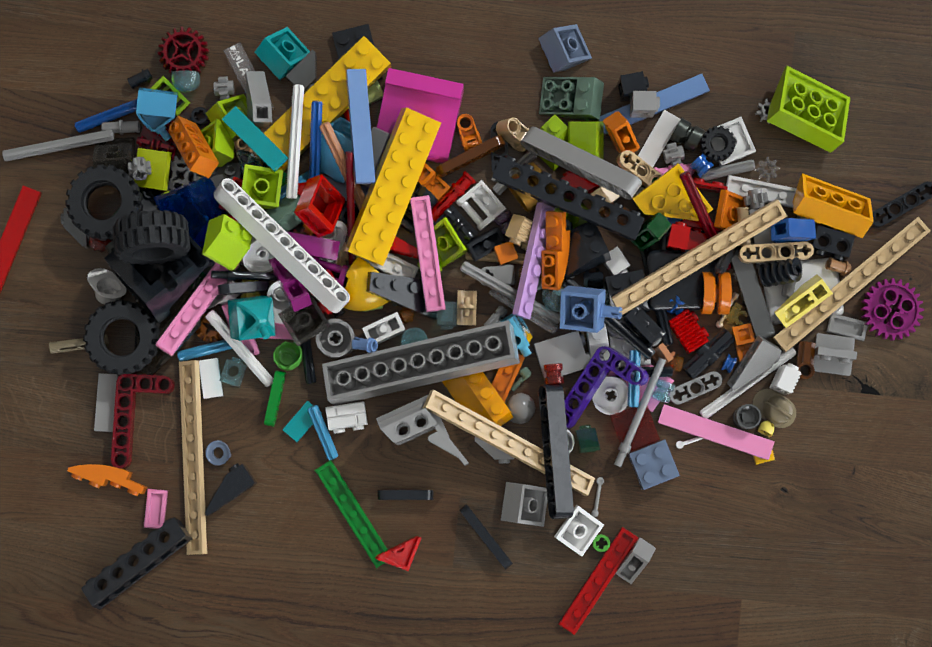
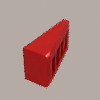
[390,236,419,259]

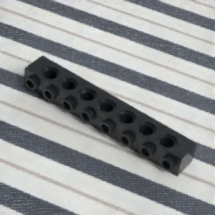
[491,155,645,242]

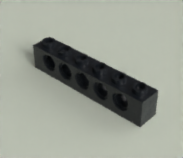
[81,518,192,610]

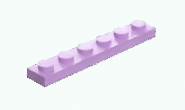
[512,202,555,319]

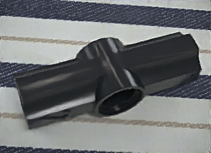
[682,328,735,379]

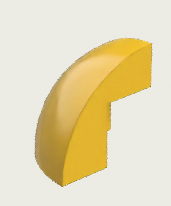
[343,257,390,311]

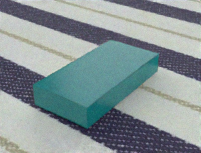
[283,401,322,443]

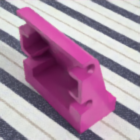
[377,68,464,164]

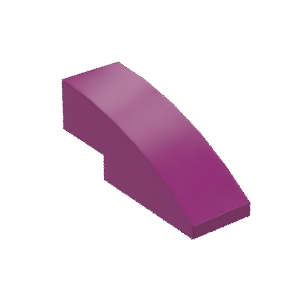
[286,231,340,261]
[269,257,312,312]

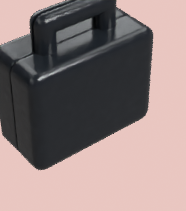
[644,229,720,311]

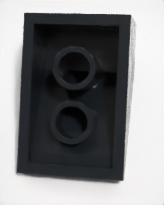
[563,222,611,281]

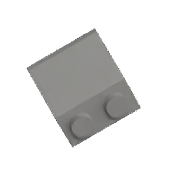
[501,482,547,527]

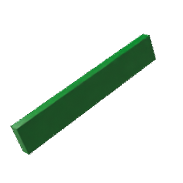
[315,460,388,568]

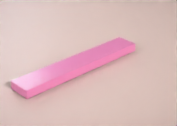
[410,195,446,312]
[155,263,240,356]
[658,404,775,460]

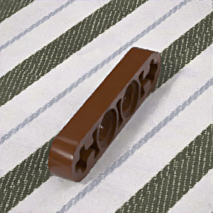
[436,135,506,178]

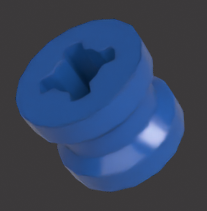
[689,154,714,178]

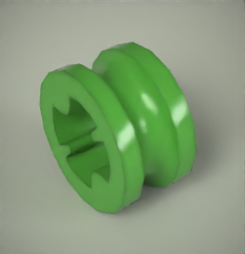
[592,534,610,552]

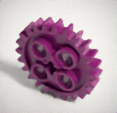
[860,278,924,341]

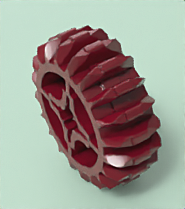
[158,27,209,78]

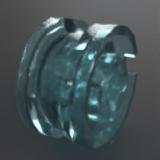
[401,328,428,345]

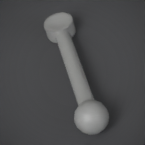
[591,477,604,517]

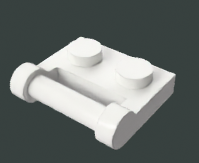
[456,180,506,231]

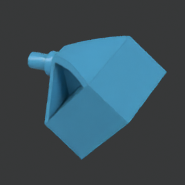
[136,87,178,141]

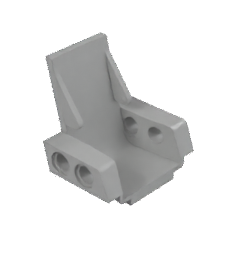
[376,395,469,466]

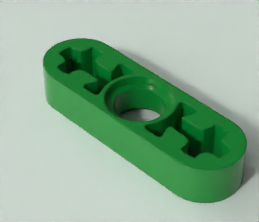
[264,370,286,427]

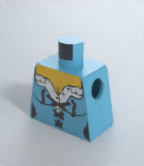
[500,314,534,357]

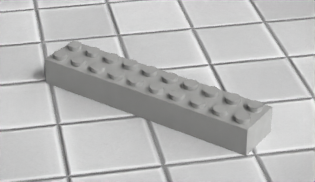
[322,320,520,406]

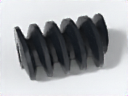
[758,257,802,287]

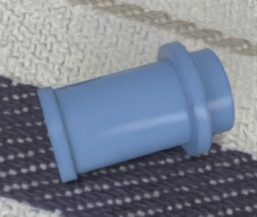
[352,337,378,353]

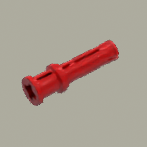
[431,171,477,222]

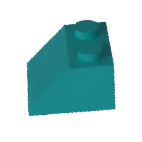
[255,27,310,80]

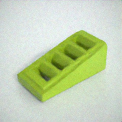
[150,76,190,116]

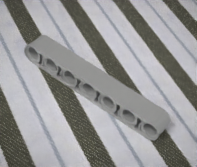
[520,126,642,200]

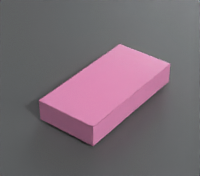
[144,489,168,529]

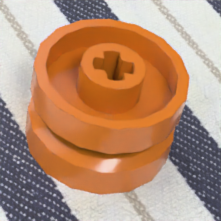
[700,272,732,315]

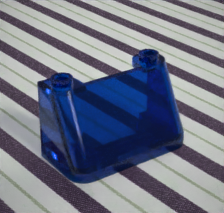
[154,177,227,261]

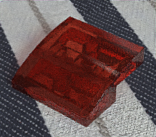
[610,406,660,451]

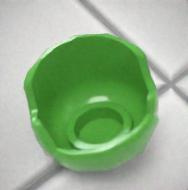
[273,341,302,370]

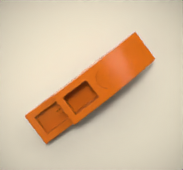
[541,210,570,290]
[67,464,147,496]

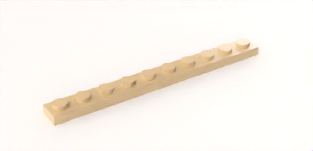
[611,199,787,315]
[773,217,930,352]
[179,360,207,555]
[423,389,595,496]

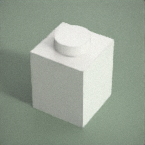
[603,246,630,276]

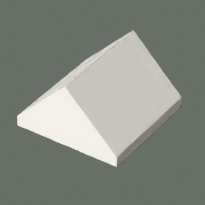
[554,505,604,556]

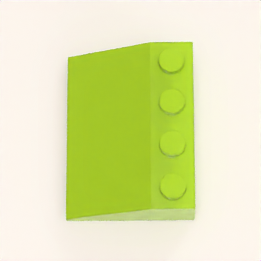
[767,66,850,153]

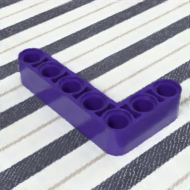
[564,346,649,429]

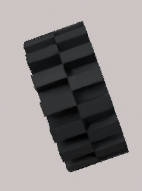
[700,126,736,162]

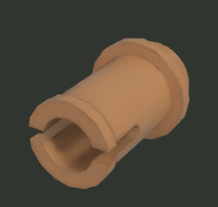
[825,258,851,276]

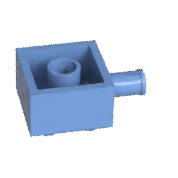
[560,286,622,333]

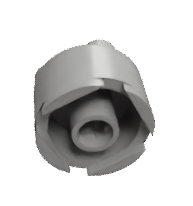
[316,319,356,359]

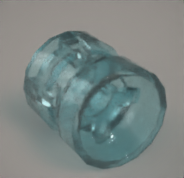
[651,379,675,404]

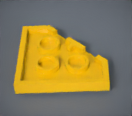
[632,163,713,221]

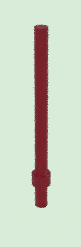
[345,151,356,265]

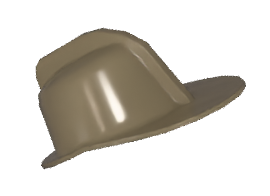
[753,389,796,428]

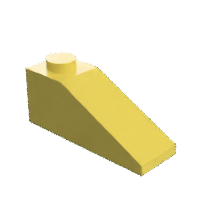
[774,274,833,328]

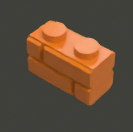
[603,111,640,158]

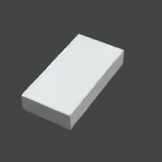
[199,358,223,399]

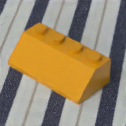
[793,173,874,238]
[442,372,514,426]

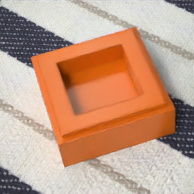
[493,241,518,265]

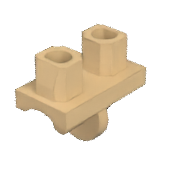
[457,290,477,326]

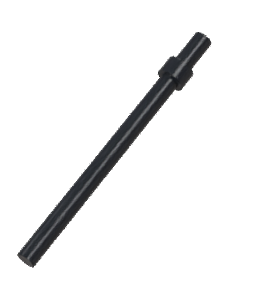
[211,269,278,281]

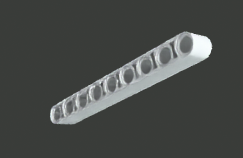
[214,178,350,313]

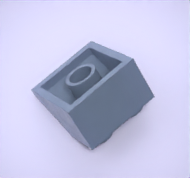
[538,24,592,73]

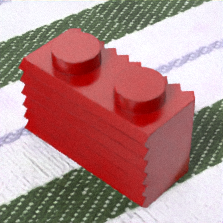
[668,309,709,354]

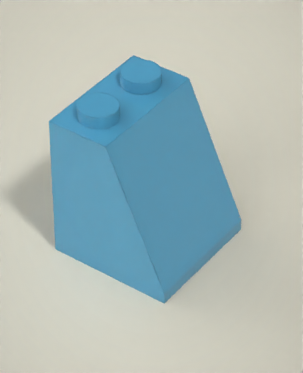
[320,117,352,183]

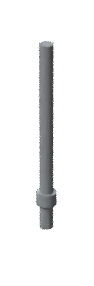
[614,358,666,467]

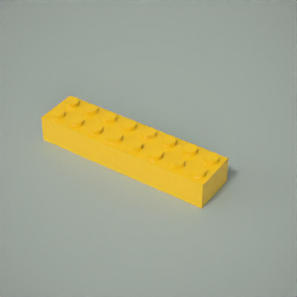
[264,36,391,172]
[344,107,441,266]

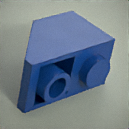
[771,218,816,243]

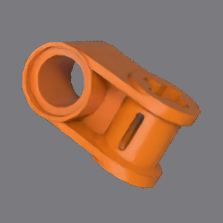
[457,114,482,152]

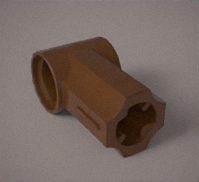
[796,341,816,380]

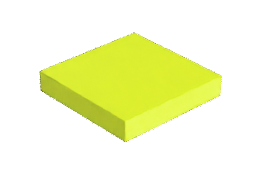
[134,148,172,191]

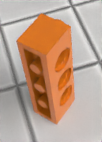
[168,116,219,178]

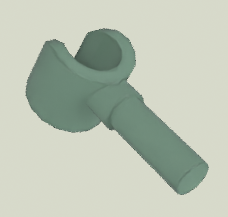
[511,367,531,391]

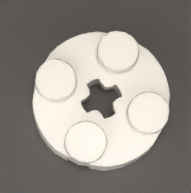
[592,376,628,415]

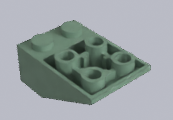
[539,77,604,120]

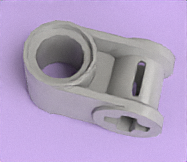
[479,265,515,286]

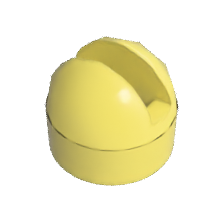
[757,420,774,437]

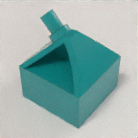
[228,295,276,341]

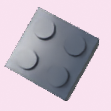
[627,440,680,490]

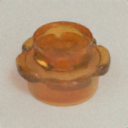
[398,307,415,324]
[670,354,684,372]

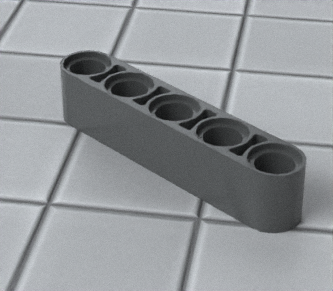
[730,249,775,339]

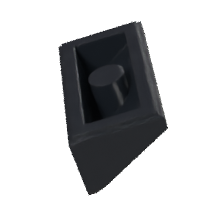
[463,227,506,262]

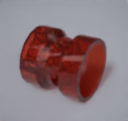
[543,363,564,384]

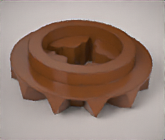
[195,313,225,343]

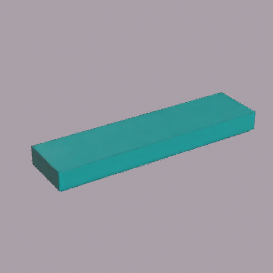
[222,106,288,172]

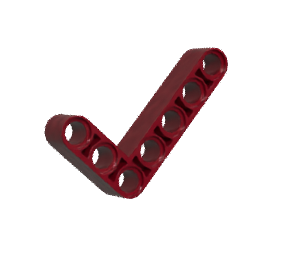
[111,374,175,469]

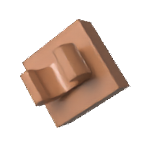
[652,343,675,364]

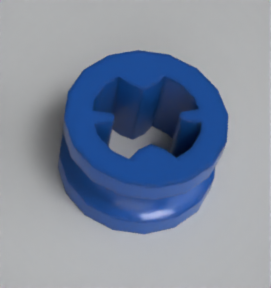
[721,354,737,374]

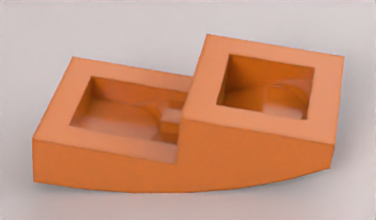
[417,163,451,201]
[732,323,755,364]

